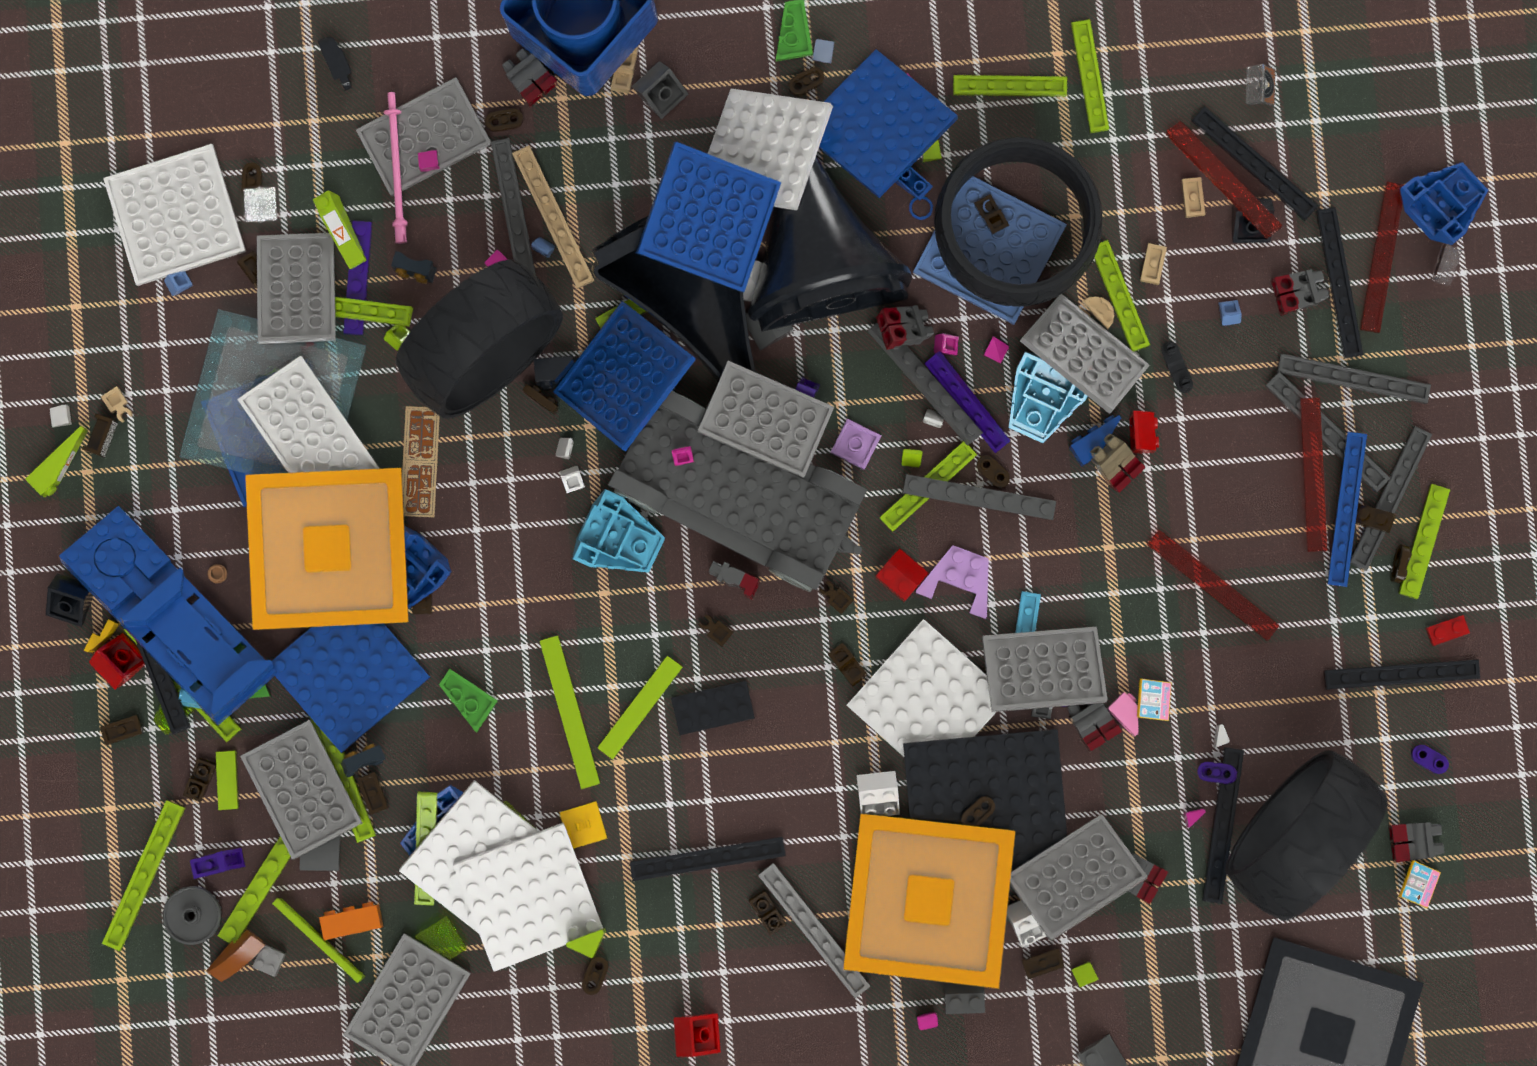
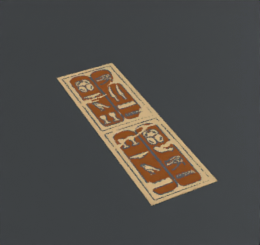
[402,406,440,517]

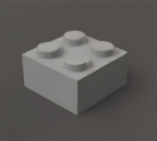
[252,945,286,977]

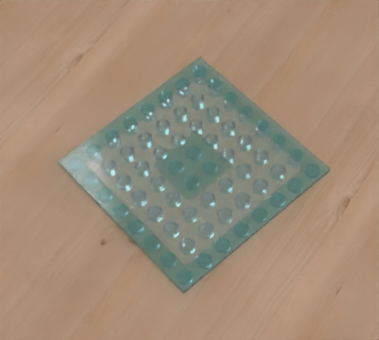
[179,309,367,475]

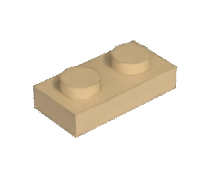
[1181,177,1205,218]
[1140,243,1167,285]

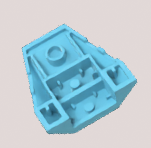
[1008,351,1088,443]
[572,489,665,572]

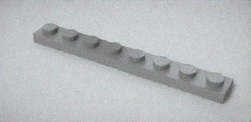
[758,863,870,998]

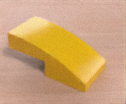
[84,619,119,653]

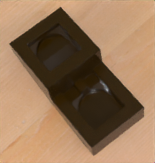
[974,194,1009,235]
[828,642,868,687]

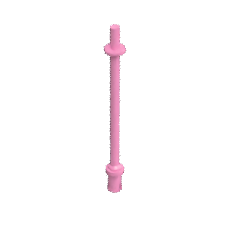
[384,92,408,244]

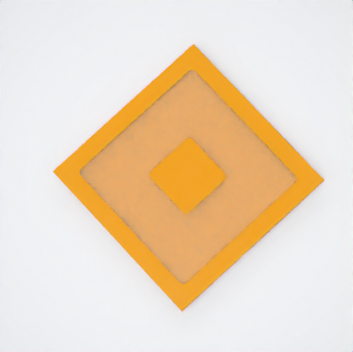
[245,468,409,630]
[843,814,1016,988]

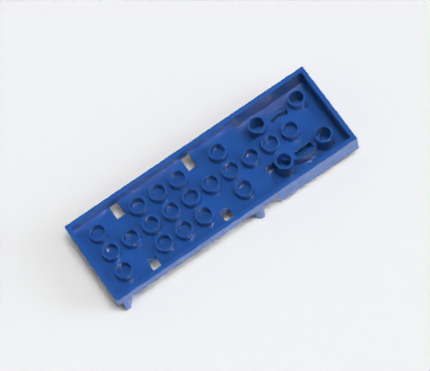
[59,506,276,725]

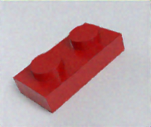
[1426,615,1470,646]

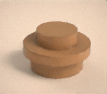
[208,564,227,583]

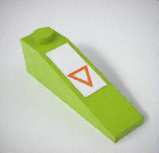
[313,190,367,269]
[25,426,88,497]

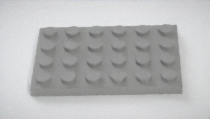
[356,77,492,197]
[257,233,336,344]
[1020,294,1150,414]
[697,361,834,478]
[982,627,1108,712]
[240,720,363,860]
[1010,814,1148,942]
[343,933,471,1066]

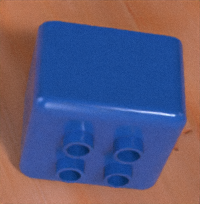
[500,0,658,96]

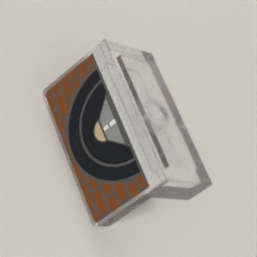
[1246,64,1276,106]
[1431,244,1462,287]

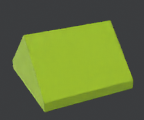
[566,928,606,958]

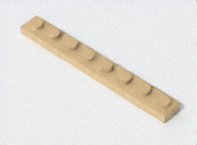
[512,145,594,289]

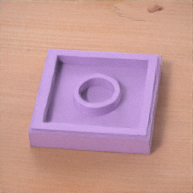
[830,419,881,470]

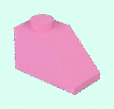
[1107,692,1138,737]

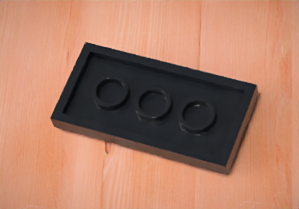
[671,681,755,736]

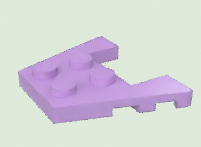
[915,545,989,619]

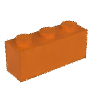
[319,902,384,940]

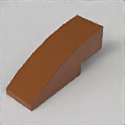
[206,929,265,982]

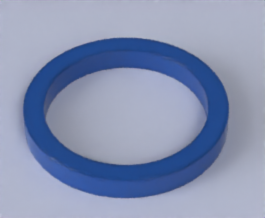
[909,197,933,220]

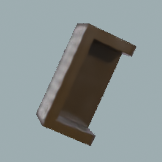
[82,413,118,458]

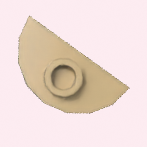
[1082,297,1114,330]

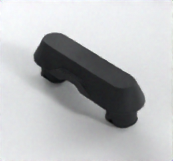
[1161,341,1193,393]

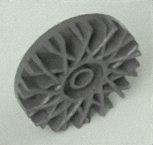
[163,886,222,945]

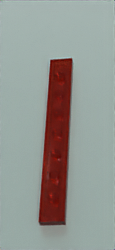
[1166,121,1282,238]
[1360,182,1404,333]
[1300,397,1327,552]
[1146,530,1280,641]

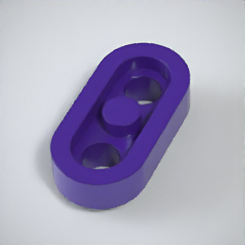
[1411,745,1449,774]
[1198,762,1237,784]

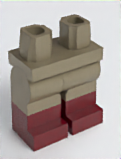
[1090,433,1146,493]

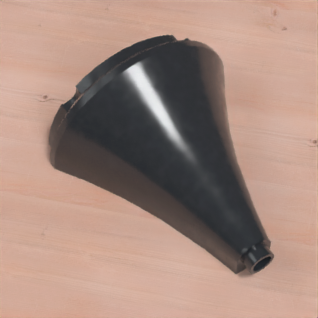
[748,156,912,332]
[591,215,756,383]

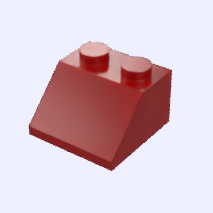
[1129,411,1159,454]
[875,548,929,602]
[89,633,145,690]
[673,1013,721,1057]

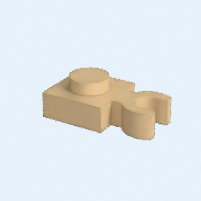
[101,386,133,422]

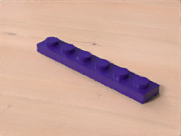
[344,221,372,335]
[925,351,1010,453]

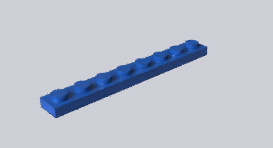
[1327,432,1367,587]

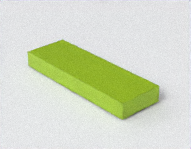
[216,751,239,810]

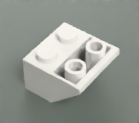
[857,771,900,816]
[1007,900,1046,948]

